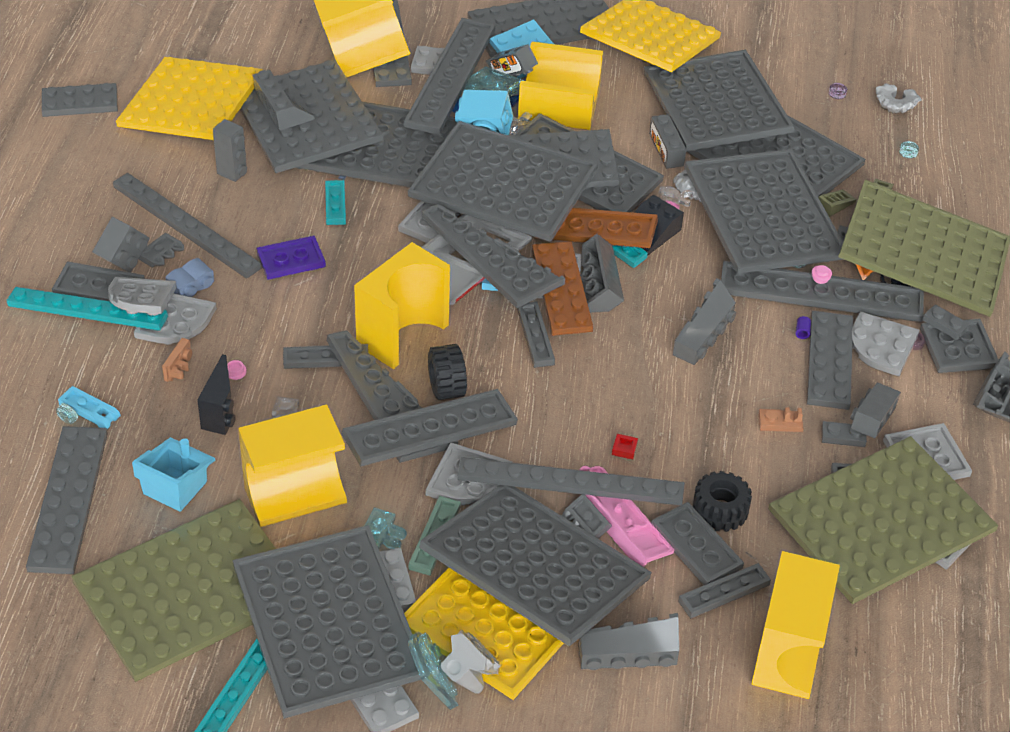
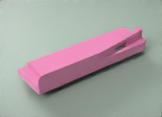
[580,466,674,567]

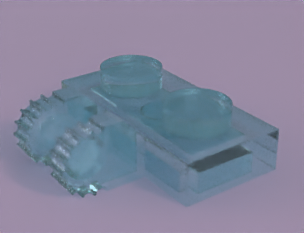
[364,507,407,550]

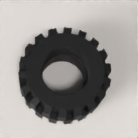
[428,344,467,400]
[692,471,752,532]

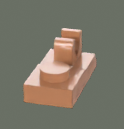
[162,338,192,382]
[758,407,804,432]

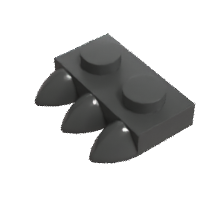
[139,233,184,268]
[562,494,612,539]

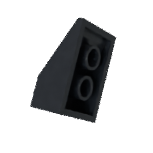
[634,194,684,256]
[197,354,235,435]

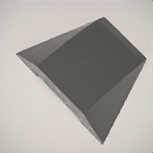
[973,351,1010,423]

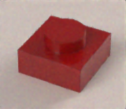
[612,434,638,460]

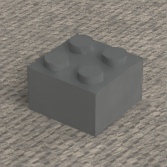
[92,217,150,273]

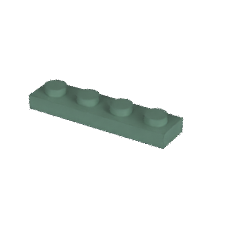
[409,496,461,576]

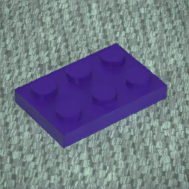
[256,235,326,280]

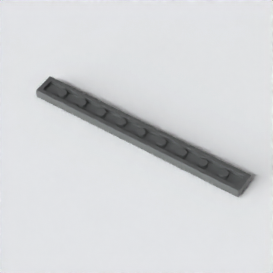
[113,173,261,279]
[457,457,685,506]

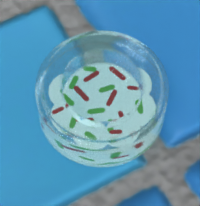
[899,141,919,158]
[56,403,78,424]

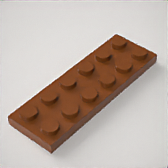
[535,208,658,248]
[532,241,593,336]

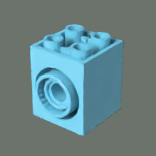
[455,90,513,135]

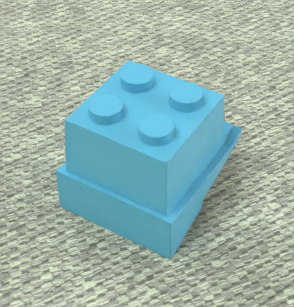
[132,437,215,512]

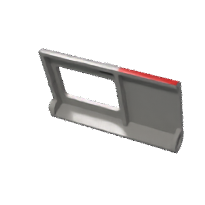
[421,214,532,305]

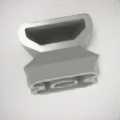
[441,630,501,694]

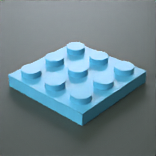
[489,20,554,79]

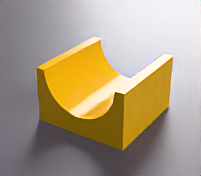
[314,0,410,78]
[518,41,603,130]
[354,242,450,369]
[238,404,347,527]
[751,551,840,699]

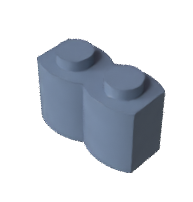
[165,258,214,297]

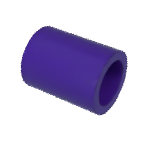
[796,316,811,339]

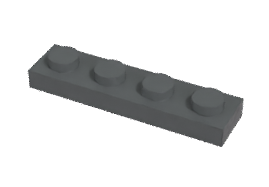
[517,301,555,368]
[283,344,368,369]
[678,563,771,619]

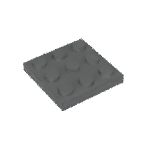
[920,319,999,373]

